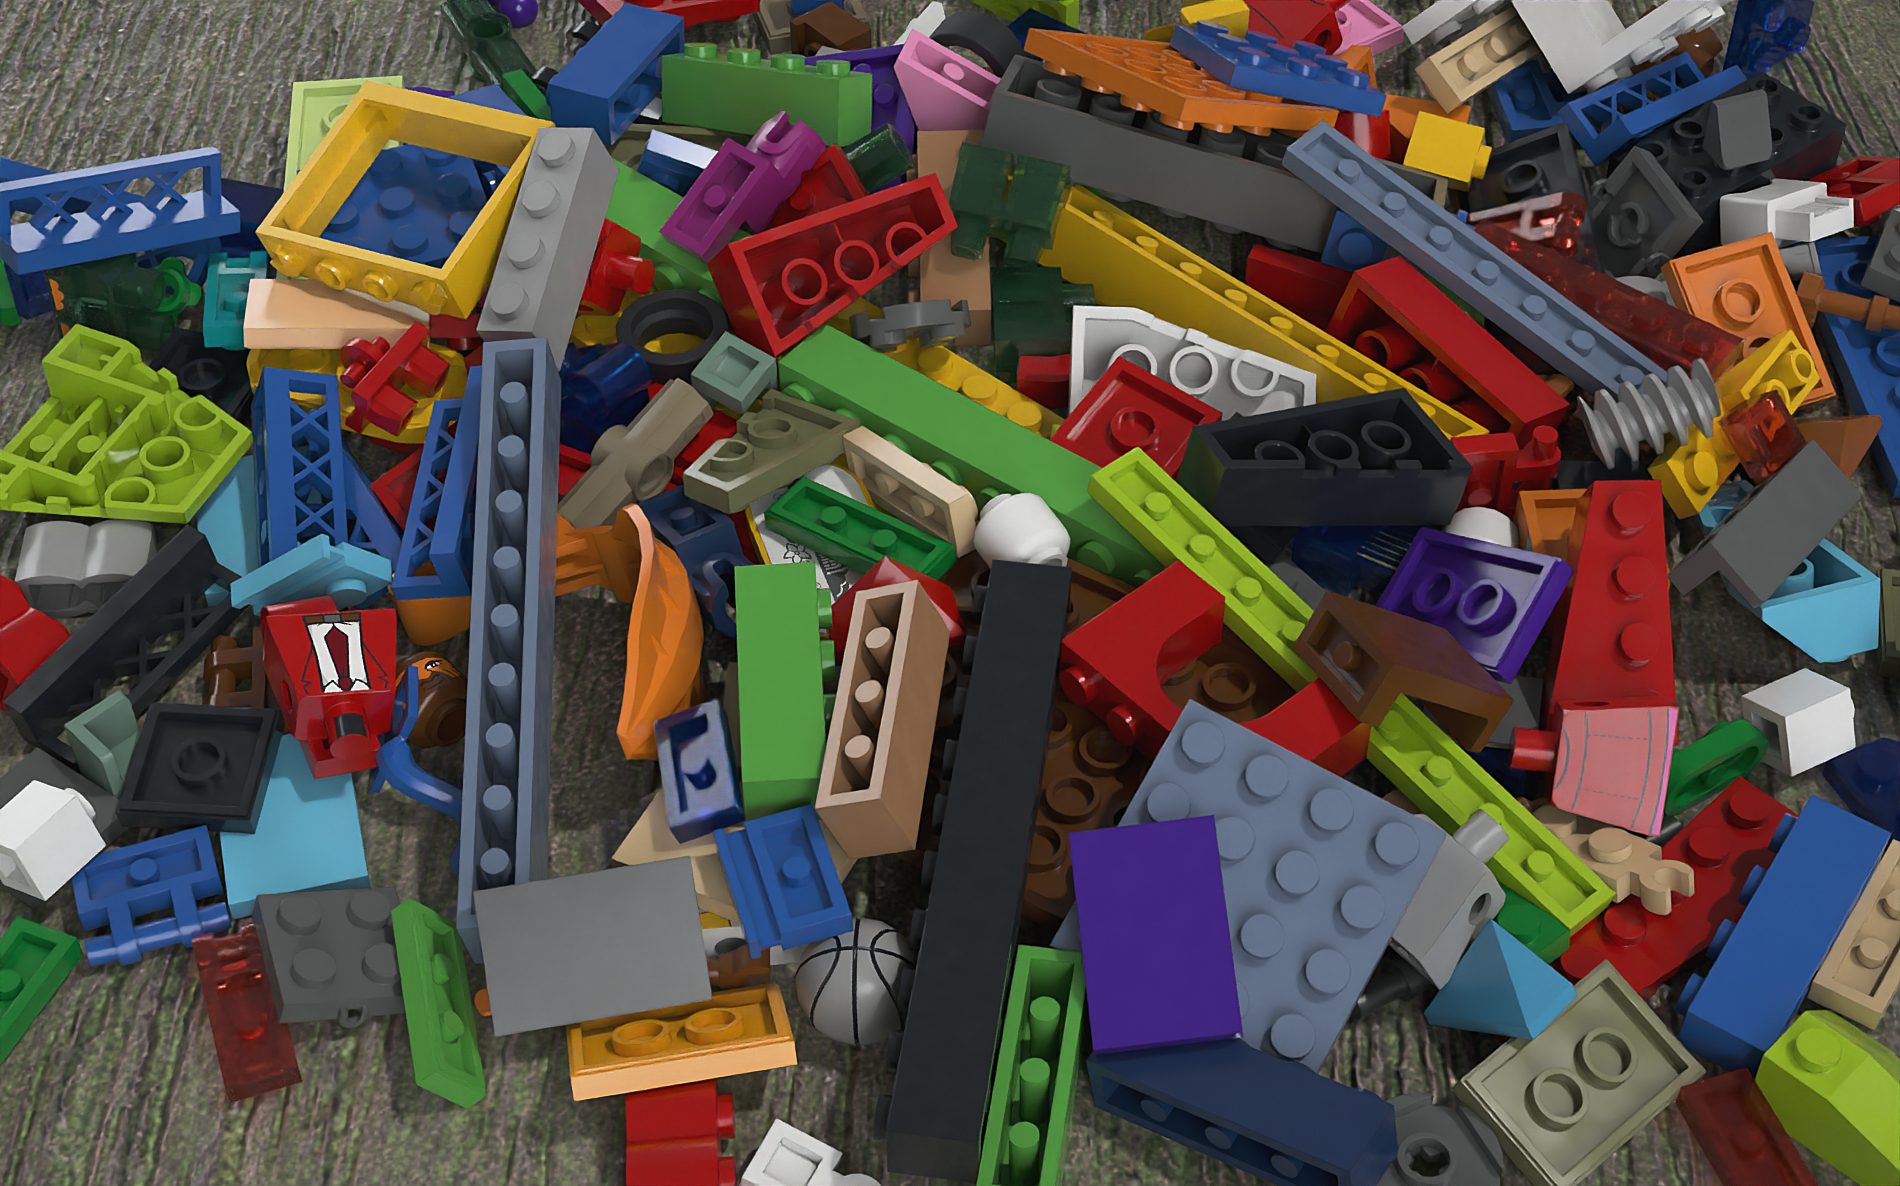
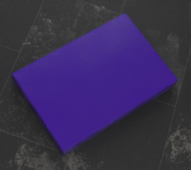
[1376,527,1574,684]
[1069,815,1243,1055]

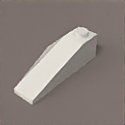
[1068,306,1316,421]

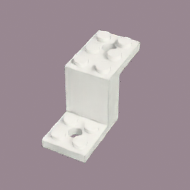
[1402,0,1731,94]

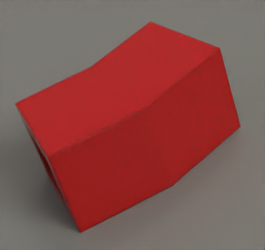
[1017,354,1070,409]

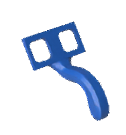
[369,665,463,876]

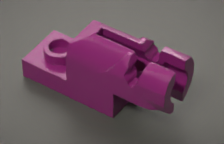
[659,111,827,264]

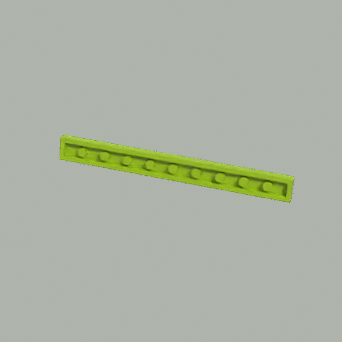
[1087,447,1616,937]

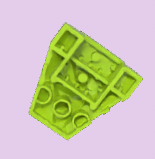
[0,324,254,524]

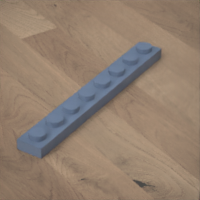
[1281,120,1668,435]

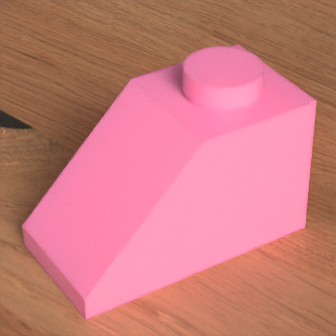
[893,29,1001,131]

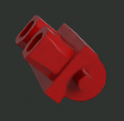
[339,321,450,437]

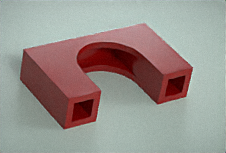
[1059,560,1371,777]

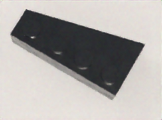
[1176,388,1473,526]

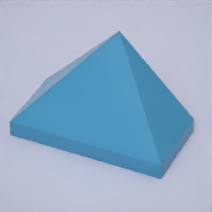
[1424,918,1578,1040]

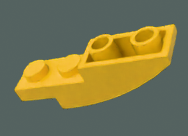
[1647,329,1821,519]

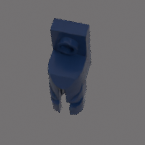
[636,484,754,638]

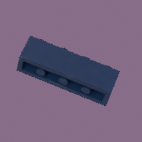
[1086,1038,1398,1186]

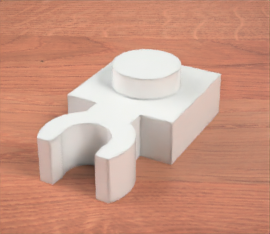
[739,1118,881,1186]

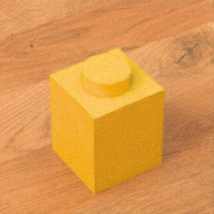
[1403,111,1492,192]

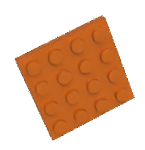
[1024,28,1339,138]

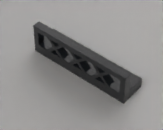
[3,525,250,774]

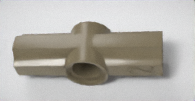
[558,378,714,528]

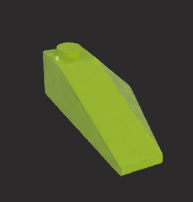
[1746,1010,1900,1186]

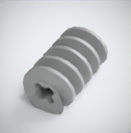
[1577,358,1721,470]

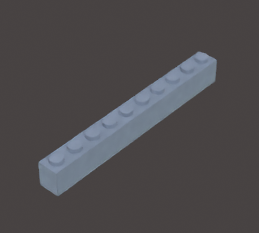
[456,337,561,964]

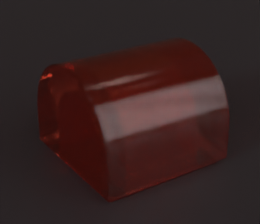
[1719,390,1806,478]

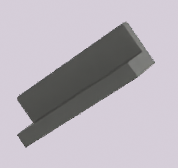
[1668,439,1861,608]

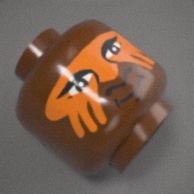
[395,651,468,749]

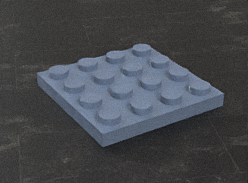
[1050,699,1447,1074]

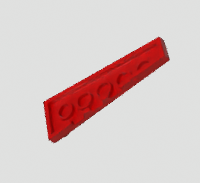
[1490,776,1799,1044]

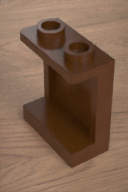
[1293,591,1514,753]

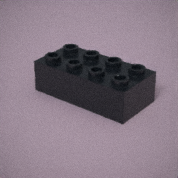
[1602,71,1847,259]

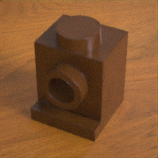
[790,1,872,57]

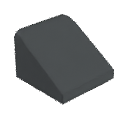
[1702,89,1772,170]

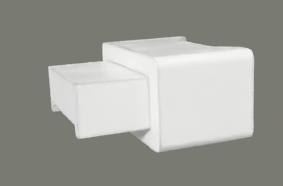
[1720,179,1854,249]

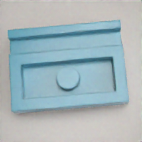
[230,534,393,616]

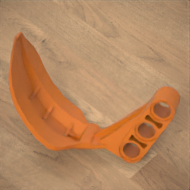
[387,503,707,762]

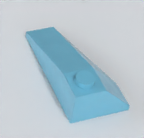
[1695,480,1881,663]

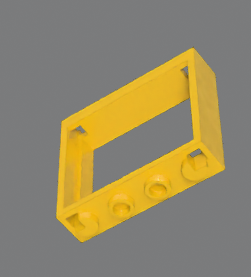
[255,80,556,319]

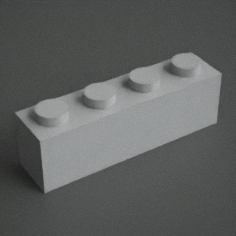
[476,128,619,371]

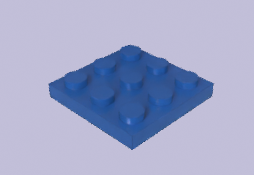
[1170,20,1387,117]
[296,144,488,269]

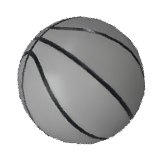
[795,917,918,1046]

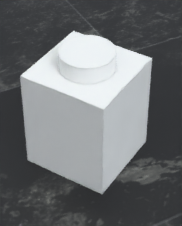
[1741,668,1856,777]
[0,780,106,901]

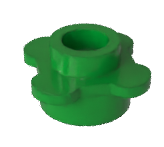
[135,257,204,326]

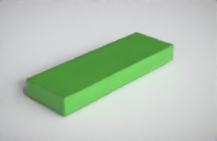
[391,898,486,1109]

